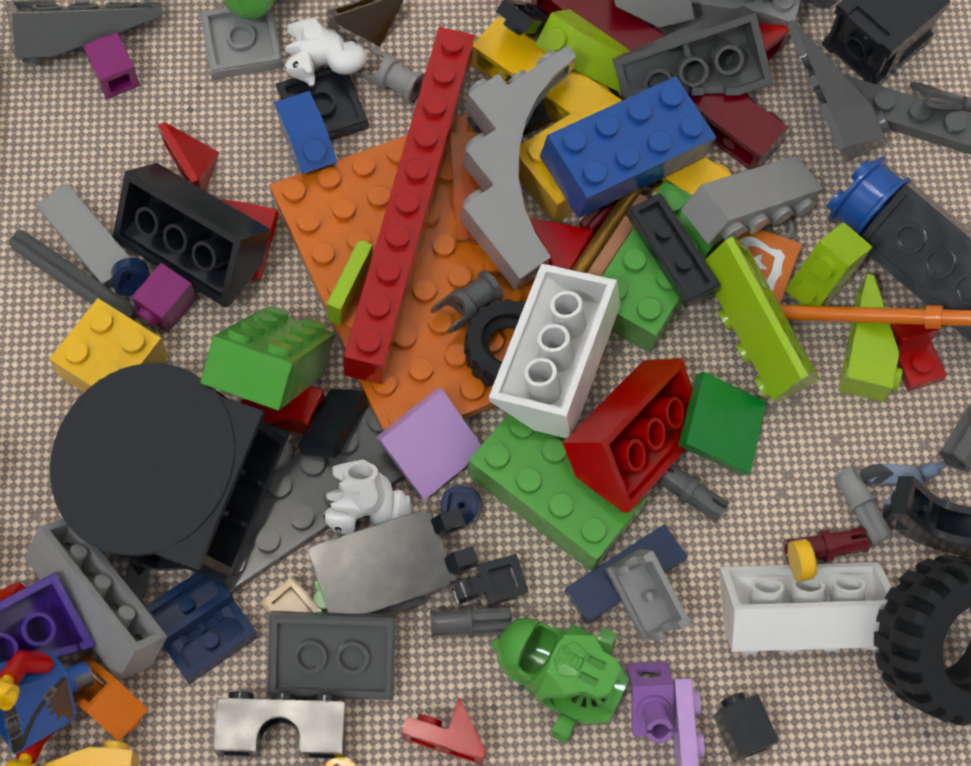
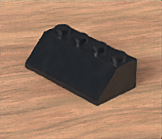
[113,163,271,308]

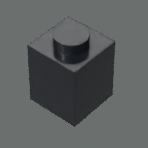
[713,692,779,763]

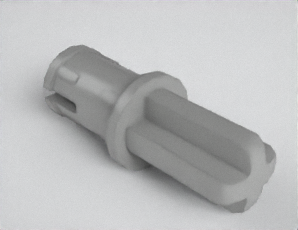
[833,466,891,544]

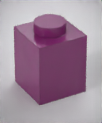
[83,32,140,100]
[132,263,197,333]

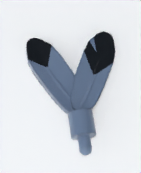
[860,461,946,522]

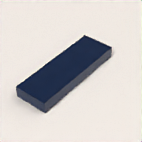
[564,524,688,625]

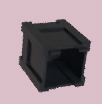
[822,0,951,85]

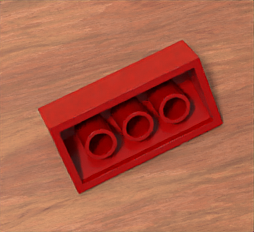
[562,358,693,513]

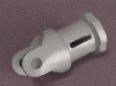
[357,48,425,103]

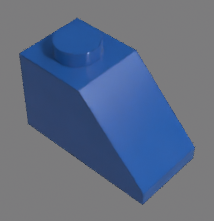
[274,91,337,174]

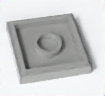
[200,8,284,80]

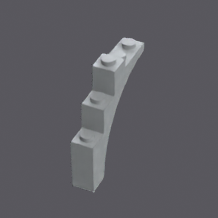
[460,45,577,291]

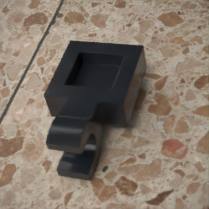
[452,554,529,607]

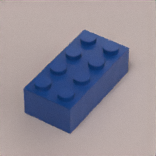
[539,76,716,218]

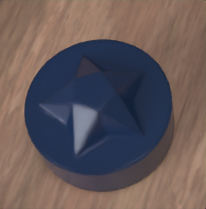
[111,258,150,296]
[440,485,483,525]

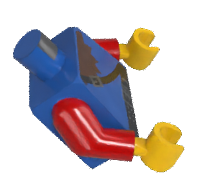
[0,650,94,766]

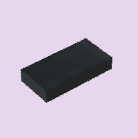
[297,389,368,458]

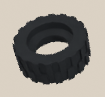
[464,299,525,387]

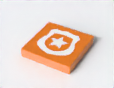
[721,229,802,305]

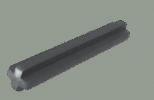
[9,230,137,320]

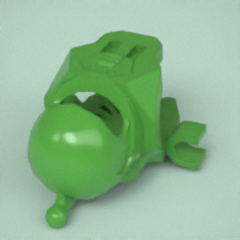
[491,618,629,744]

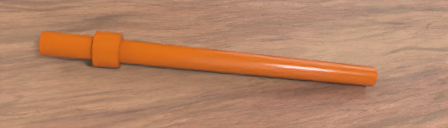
[780,305,971,329]

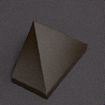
[326,0,403,47]

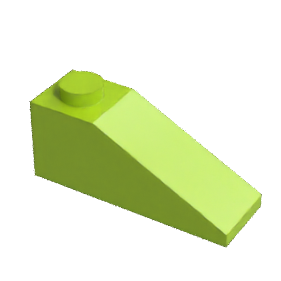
[535,9,631,97]
[838,274,902,402]

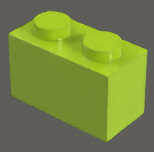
[785,222,872,306]

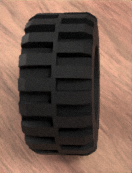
[873,555,971,726]

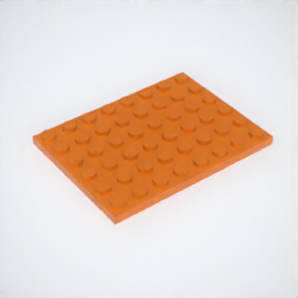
[269,113,603,432]

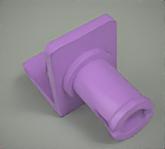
[626,662,674,744]

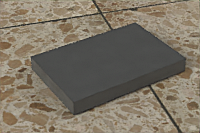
[268,611,396,700]

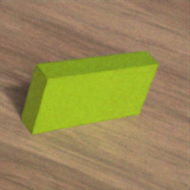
[327,240,373,326]

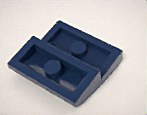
[145,573,259,684]

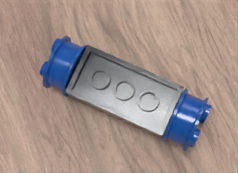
[826,156,971,342]

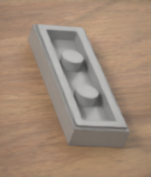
[36,183,130,288]

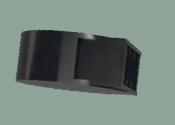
[50,363,290,585]

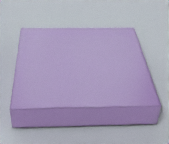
[376,387,481,500]

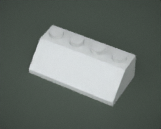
[488,263,620,438]
[719,562,892,654]

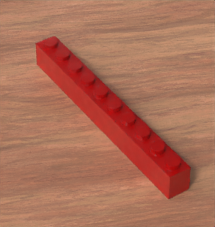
[343,27,475,384]

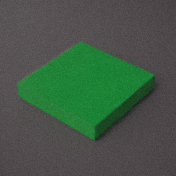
[678,372,767,476]

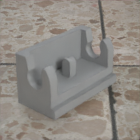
[605,549,691,641]

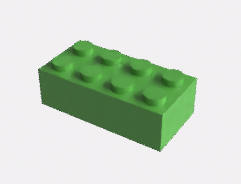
[602,180,721,354]
[200,306,335,410]
[468,414,646,571]

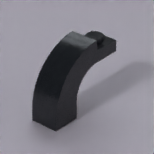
[891,476,971,558]

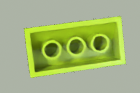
[705,236,820,402]

